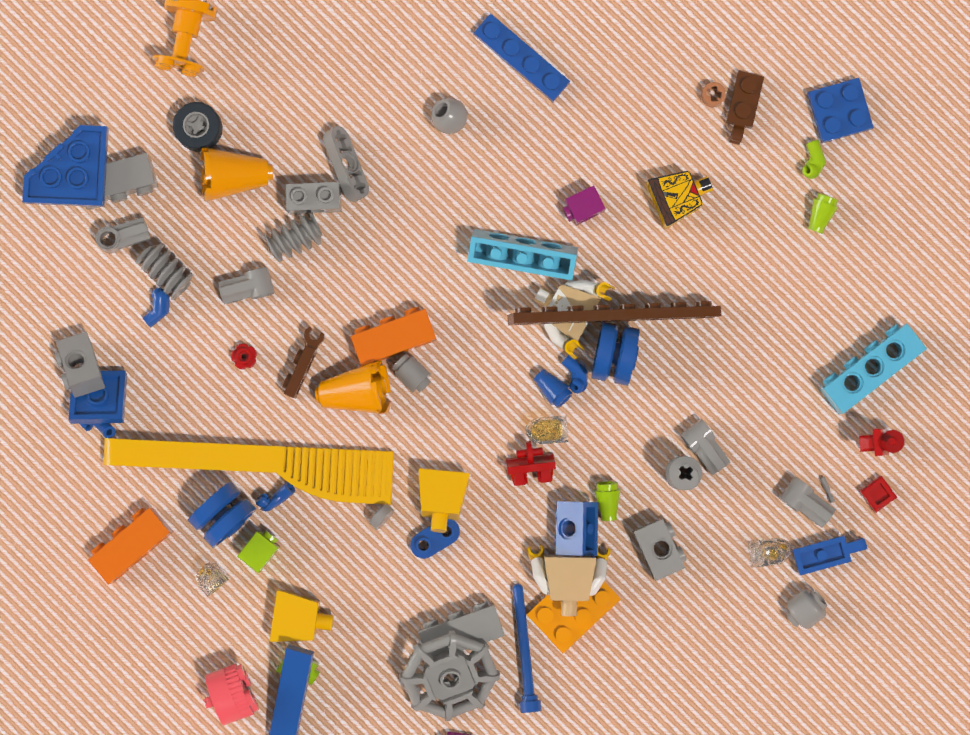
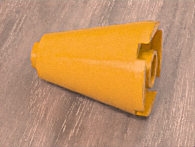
[200,148,273,201]
[315,361,391,414]

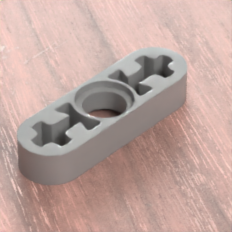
[323,126,369,202]

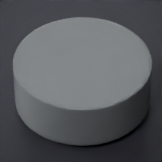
[369,504,394,530]

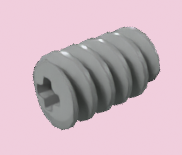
[264,212,323,262]
[135,243,193,300]
[665,456,702,490]

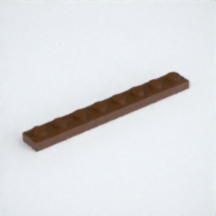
[507,301,721,326]

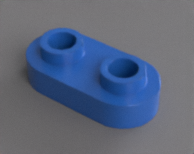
[410,519,460,559]

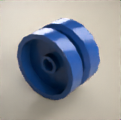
[591,322,640,386]
[187,481,256,548]

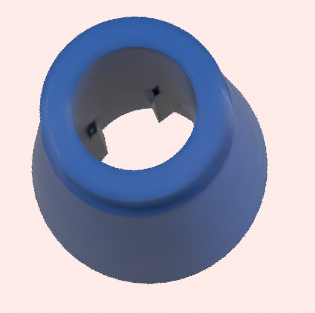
[534,369,573,408]

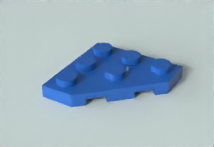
[22,125,109,207]

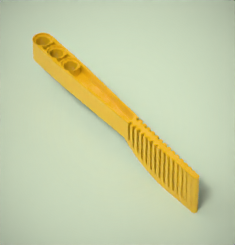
[103,438,394,505]

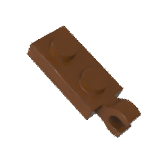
[726,71,764,145]
[282,327,325,399]

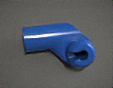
[142,288,170,328]
[561,355,588,394]
[80,423,116,438]

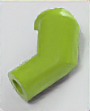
[802,140,826,179]

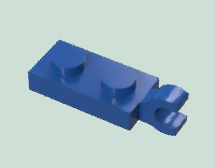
[792,535,868,576]

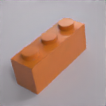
[350,306,437,366]
[88,507,174,585]

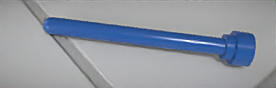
[513,583,542,713]

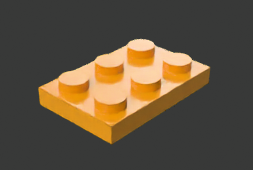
[526,581,621,654]

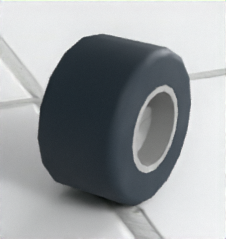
[173,102,223,152]

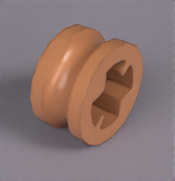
[701,82,726,108]

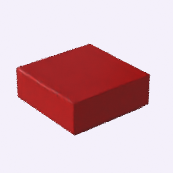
[859,476,897,513]

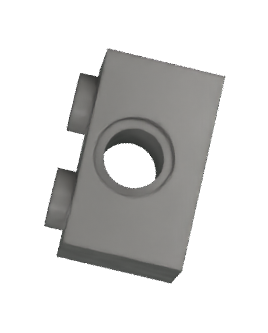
[285,182,342,215]
[54,331,106,398]
[632,518,687,581]

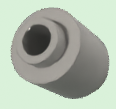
[392,353,431,393]

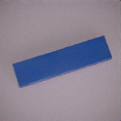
[269,644,314,735]

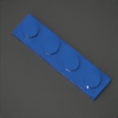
[473,13,570,102]

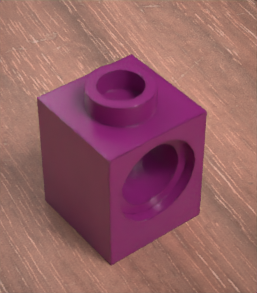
[563,185,606,226]

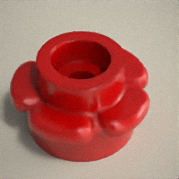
[231,343,257,370]

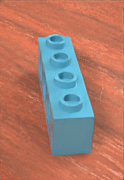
[467,229,579,280]
[819,323,927,415]

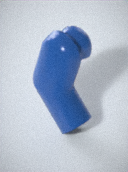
[256,482,295,512]

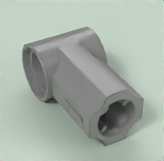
[95,217,151,254]
[218,267,275,304]
[680,419,730,475]
[779,477,836,528]

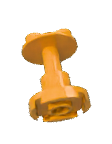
[152,0,217,77]

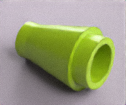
[808,193,838,234]
[594,481,621,521]

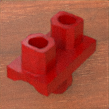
[859,429,905,456]
[506,441,556,486]

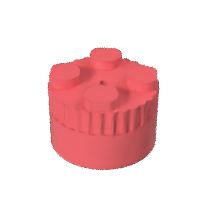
[203,664,259,726]

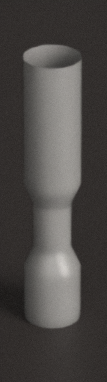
[820,477,835,503]

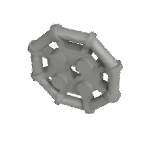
[399,631,500,721]

